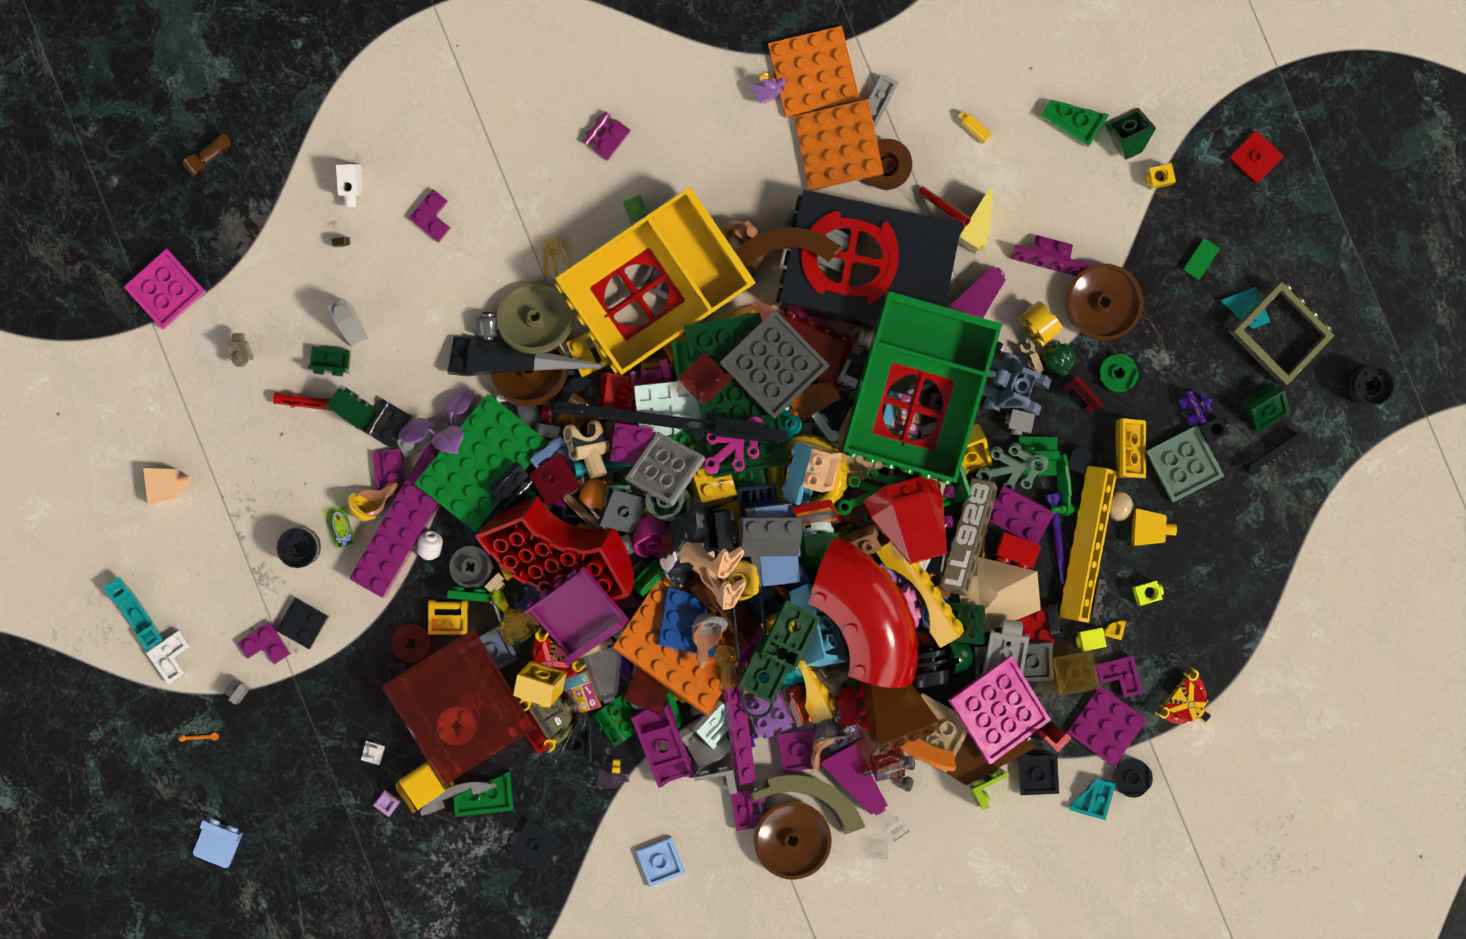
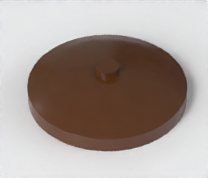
[1066,264,1143,341]
[491,342,568,407]
[754,801,832,880]

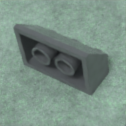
[739,517,802,557]

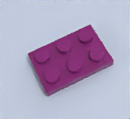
[989,485,1055,544]

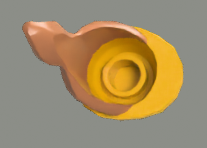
[347,482,400,521]

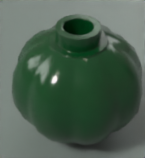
[1040,340,1076,377]

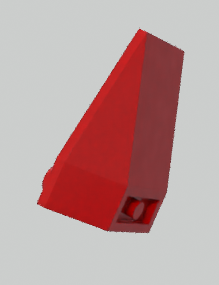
[864,477,947,565]

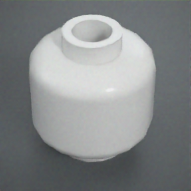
[417,531,443,560]

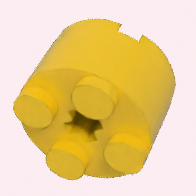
[1017,301,1063,347]

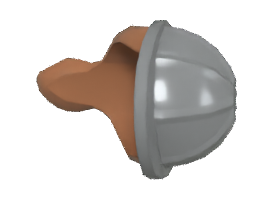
[691,612,728,669]

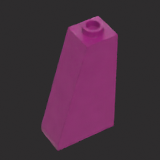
[948,266,1006,318]
[821,743,888,816]

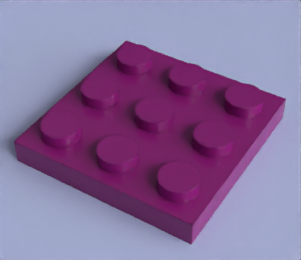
[1066,686,1147,767]

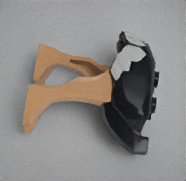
[658,498,746,610]

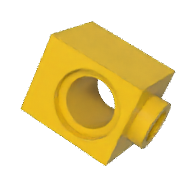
[1144,163,1176,190]

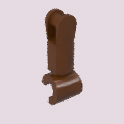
[182,134,231,178]

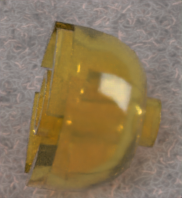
[499,609,539,646]

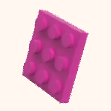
[124,249,206,330]

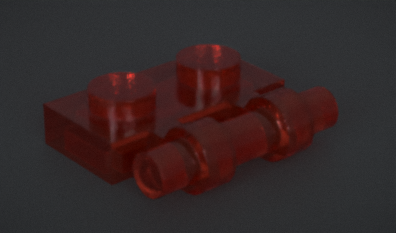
[784,683,812,727]

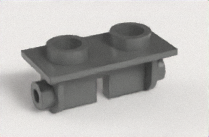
[1090,579,1107,618]

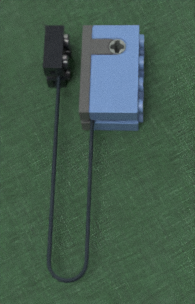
[709,502,803,719]

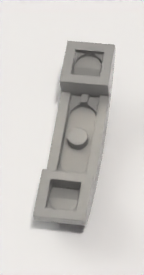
[420,781,497,816]

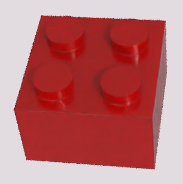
[993,533,1041,570]

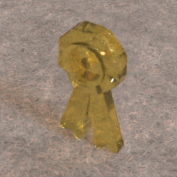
[714,645,740,691]

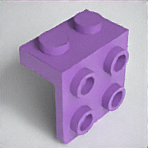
[745,689,795,740]

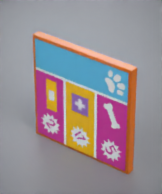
[563,670,601,716]

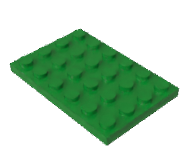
[414,393,548,532]

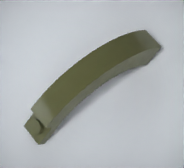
[749,775,865,834]

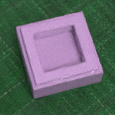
[373,789,401,817]

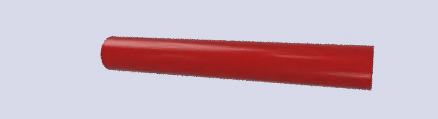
[918,186,971,226]

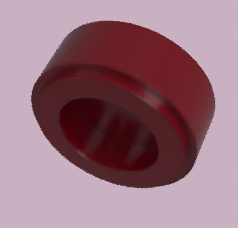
[541,407,552,425]

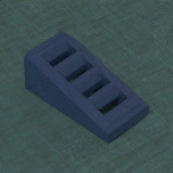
[737,483,778,507]

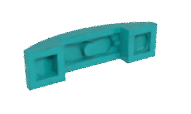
[103,576,163,651]

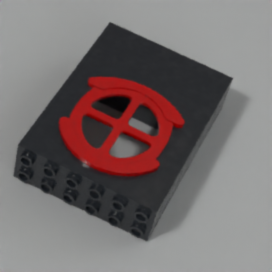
[776,190,962,329]

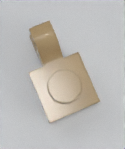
[1019,340,1044,372]
[485,573,506,592]

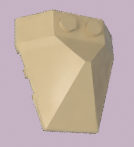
[960,557,1041,633]

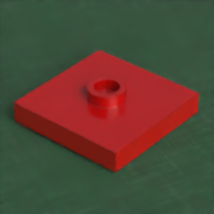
[1229,130,1284,184]

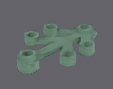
[976,443,1049,490]

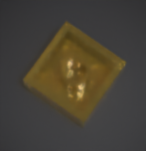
[1052,651,1101,696]

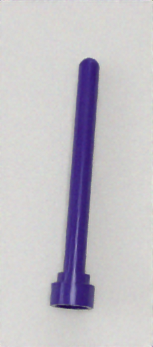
[1044,493,1067,585]

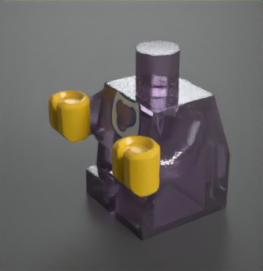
[597,759,629,789]

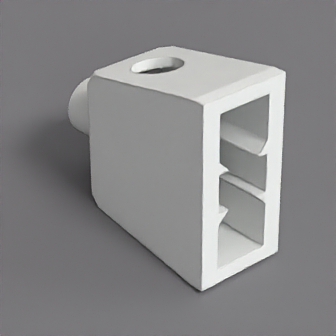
[336,164,361,207]

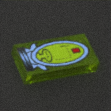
[327,507,356,549]

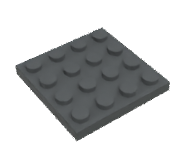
[719,310,829,420]

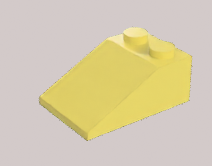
[958,188,993,254]

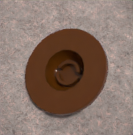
[866,139,913,190]

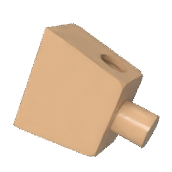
[143,468,191,505]

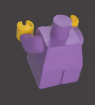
[752,72,786,104]

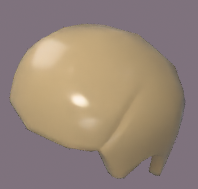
[1109,491,1134,521]

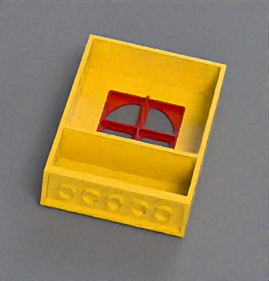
[555,187,756,375]

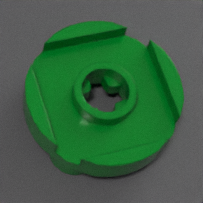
[1099,354,1138,393]

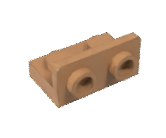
[842,524,882,555]

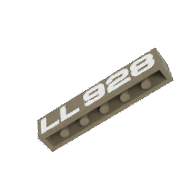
[940,478,998,596]

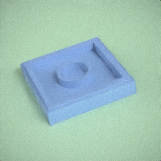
[635,837,685,887]

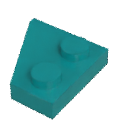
[1221,287,1270,330]
[1069,777,1116,820]

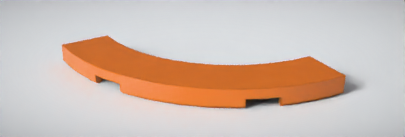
[900,738,956,771]

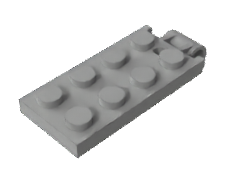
[983,619,1029,674]

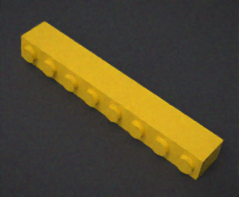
[1059,466,1117,623]

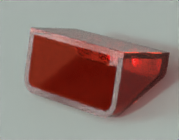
[782,310,855,384]

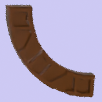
[735,227,842,266]

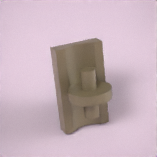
[227,333,253,367]

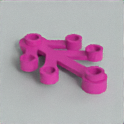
[703,417,765,474]

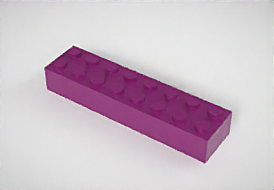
[349,445,440,598]

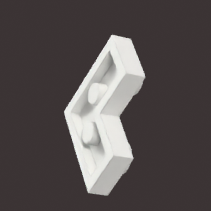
[147,631,191,685]

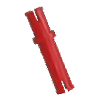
[273,392,331,411]

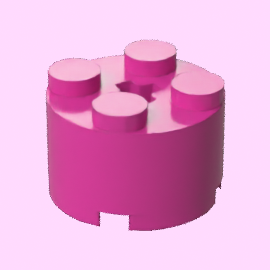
[633,514,670,558]

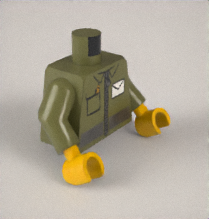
[517,695,578,753]

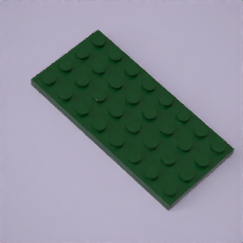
[684,313,789,479]

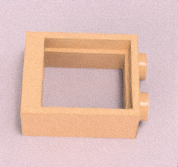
[802,447,842,492]

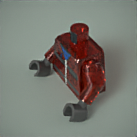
[860,747,916,792]

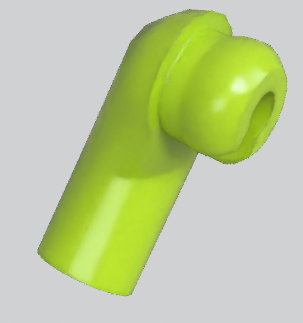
[489,589,513,615]

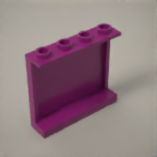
[523,566,629,665]

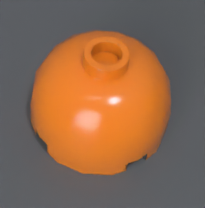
[579,478,613,514]

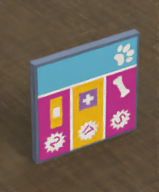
[883,390,923,436]

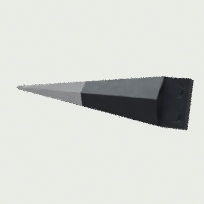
[448,336,602,377]

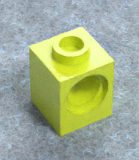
[1132,581,1164,606]
[1076,627,1107,651]

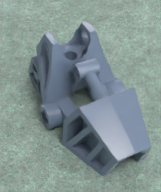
[982,352,1052,416]

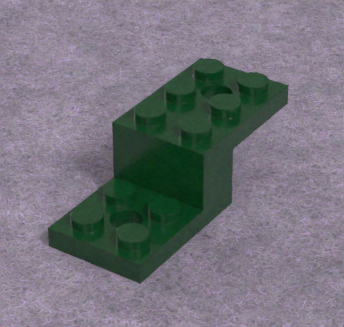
[737,600,821,704]

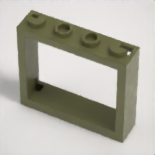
[1228,282,1334,385]

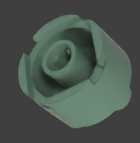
[645,488,690,522]

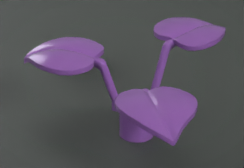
[398,390,475,454]

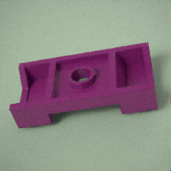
[631,702,696,788]

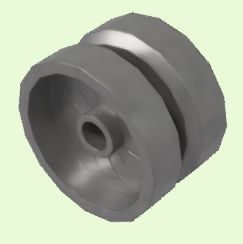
[449,546,494,588]

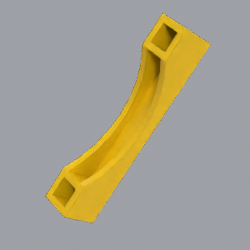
[876,541,964,648]
[761,612,839,724]

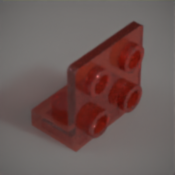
[677,353,734,407]

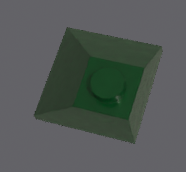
[1105,108,1156,160]

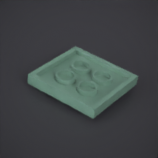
[1146,425,1224,503]

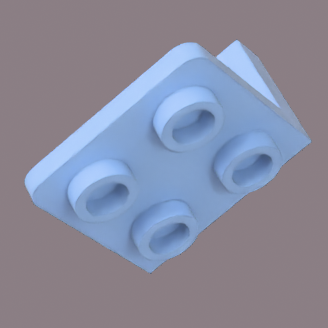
[193,817,243,868]

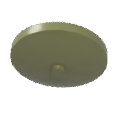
[496,281,574,354]

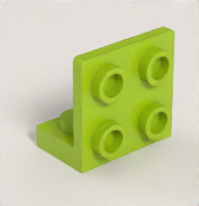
[969,769,1009,810]

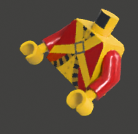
[1155,667,1211,724]

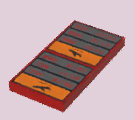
[792,499,844,529]

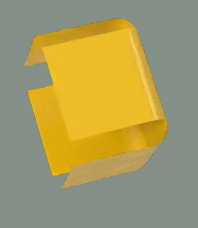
[396,758,455,813]

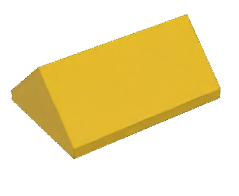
[1116,419,1146,478]

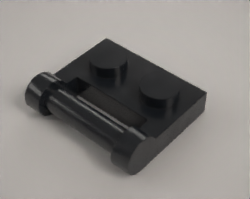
[363,399,413,449]

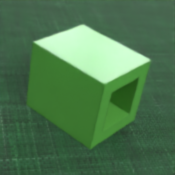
[623,195,648,223]

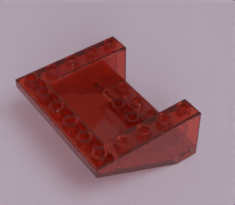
[382,629,536,786]

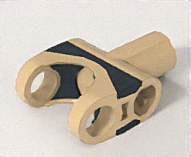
[563,420,610,479]

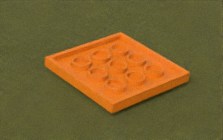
[768,26,860,118]
[794,99,884,191]

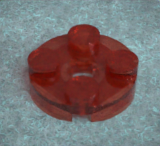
[392,624,431,662]

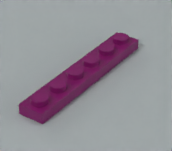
[720,666,756,785]

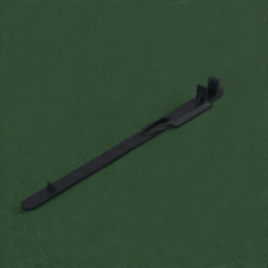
[554,402,788,446]

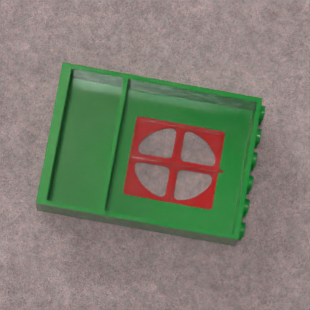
[841,291,1002,485]

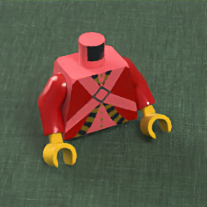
[531,627,587,679]

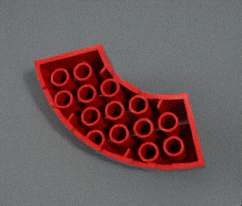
[475,496,634,601]
[808,536,918,688]

